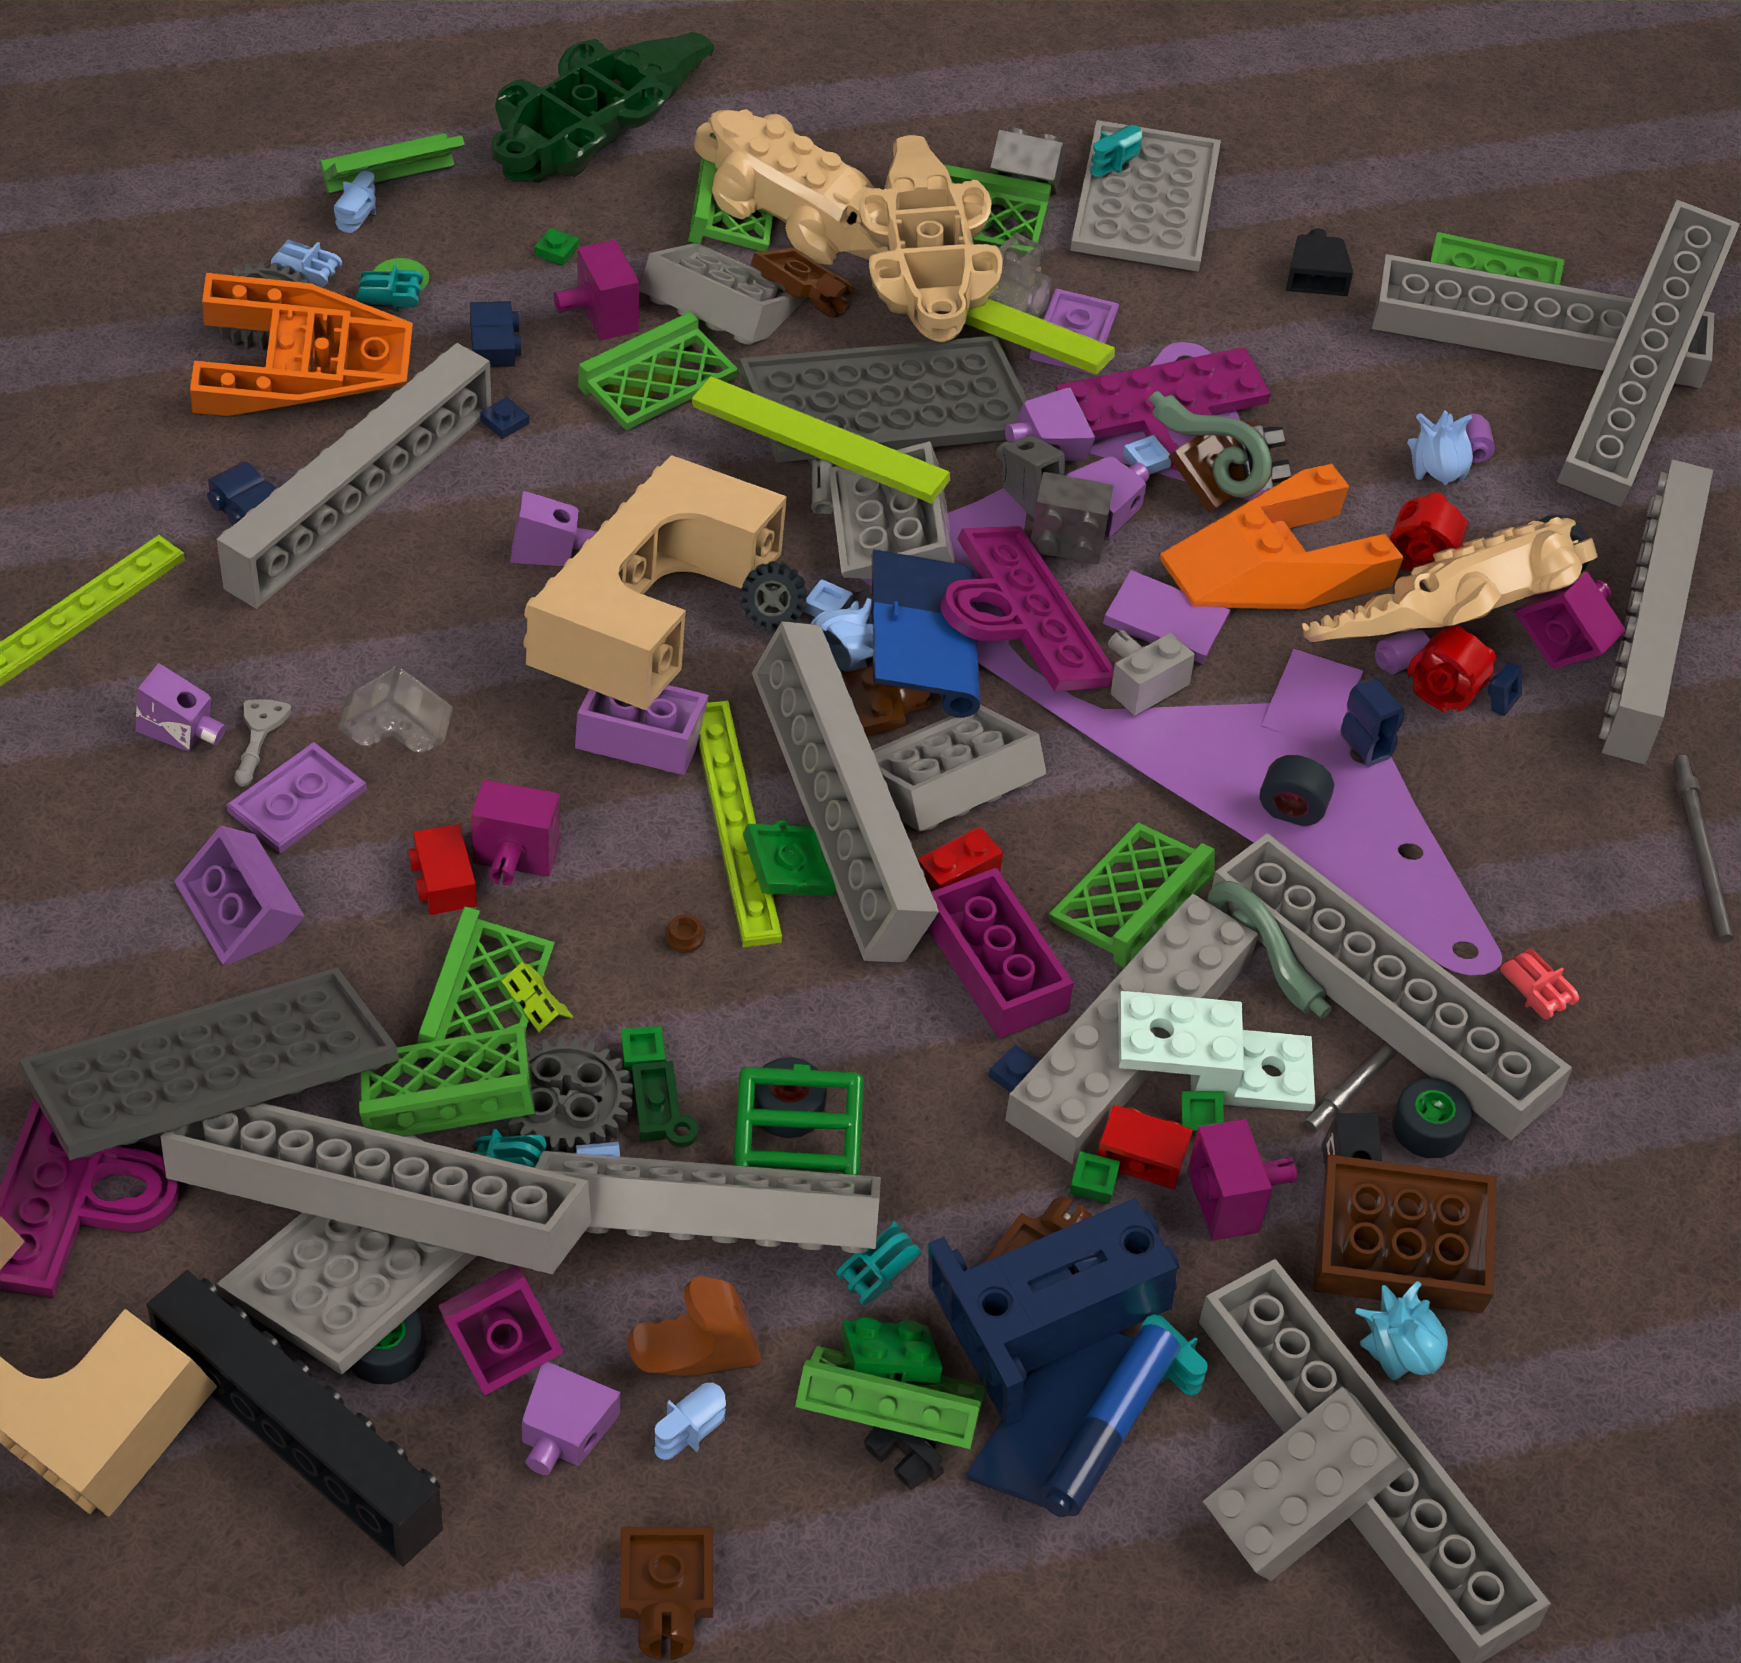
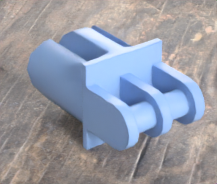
[334,171,376,233]
[270,240,342,287]
[654,1383,726,1460]

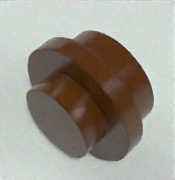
[665,915,705,953]

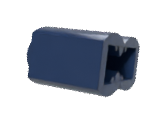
[470,301,521,367]
[207,461,276,526]
[1341,678,1405,767]

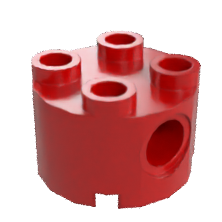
[1389,492,1469,571]
[1407,624,1496,713]

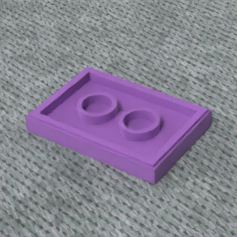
[1030,289,1119,375]
[1103,570,1230,665]
[1261,649,1363,742]
[226,742,367,854]

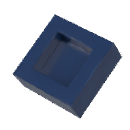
[480,397,529,439]
[1488,663,1522,716]
[989,1045,1039,1093]

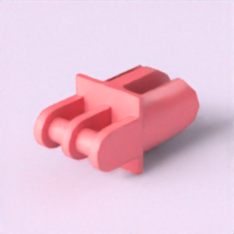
[1500,947,1579,1020]

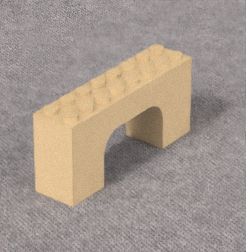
[524,455,787,710]
[0,1216,217,1517]

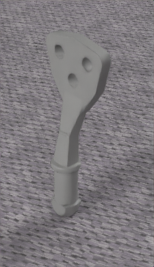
[234,700,292,787]

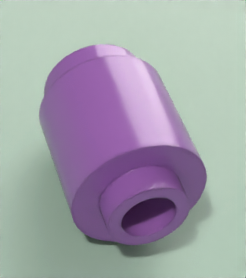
[1464,414,1495,463]
[1375,629,1429,675]

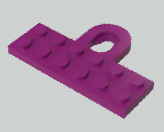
[1055,347,1271,471]
[940,526,1114,691]
[0,1097,179,1298]

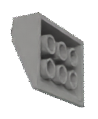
[639,243,807,345]
[828,441,955,579]
[872,705,1047,832]

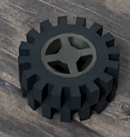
[740,561,808,631]

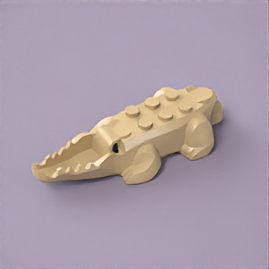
[694,109,890,265]
[859,135,1002,342]
[1302,517,1598,642]

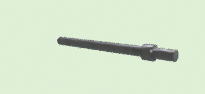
[1673,755,1733,942]
[1303,1042,1398,1133]

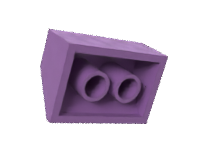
[575,685,709,775]
[174,825,305,965]

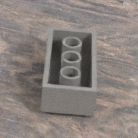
[1203,1387,1411,1581]

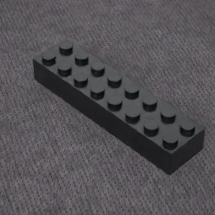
[146,1269,443,1567]

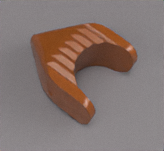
[627,1276,762,1377]

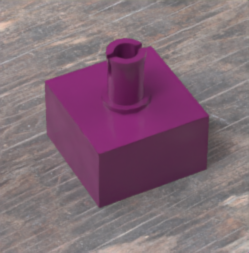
[553,239,639,341]
[1514,571,1626,669]
[471,780,561,885]
[1187,1119,1297,1241]
[438,1265,564,1396]

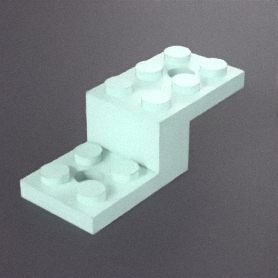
[1118,991,1315,1111]

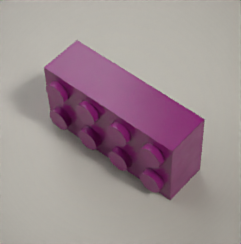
[928,868,1074,1039]

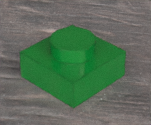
[534,228,580,266]
[621,1026,665,1071]
[1182,1091,1224,1135]
[1069,1151,1120,1204]

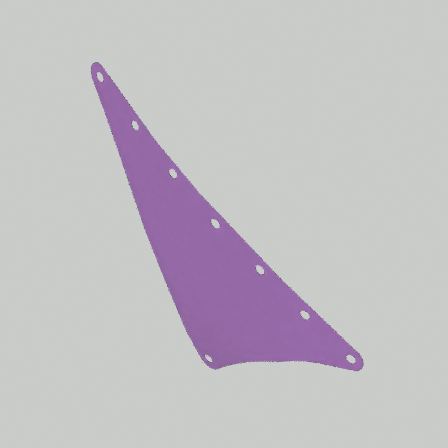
[862,342,1502,976]

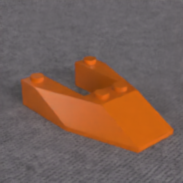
[190,273,413,416]
[1159,464,1403,610]

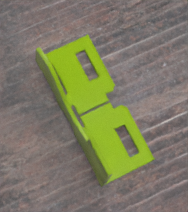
[502,962,574,1032]

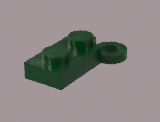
[631,1061,699,1147]

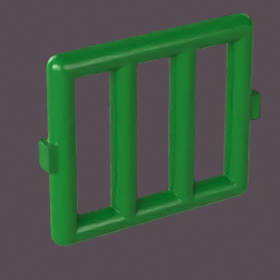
[733,1064,864,1175]

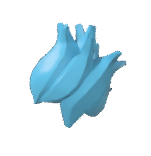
[1355,1281,1448,1380]

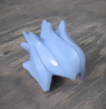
[1407,410,1473,485]
[811,598,873,672]

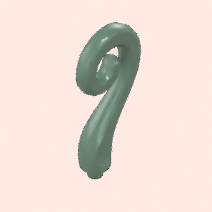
[1149,391,1272,497]
[1207,881,1332,1019]

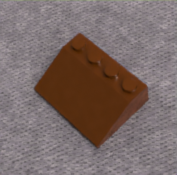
[1313,1154,1497,1313]

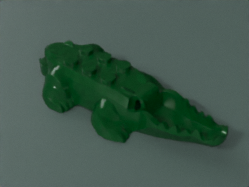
[492,32,714,183]

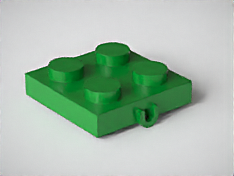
[742,820,836,896]
[840,1318,942,1383]

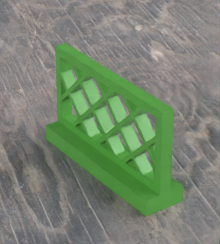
[319,133,465,194]
[688,136,773,252]
[943,164,1051,256]
[578,311,738,431]
[1049,822,1215,968]
[417,906,555,1074]
[359,1026,535,1137]
[795,1346,986,1449]

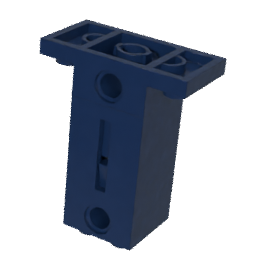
[928,1197,1180,1427]

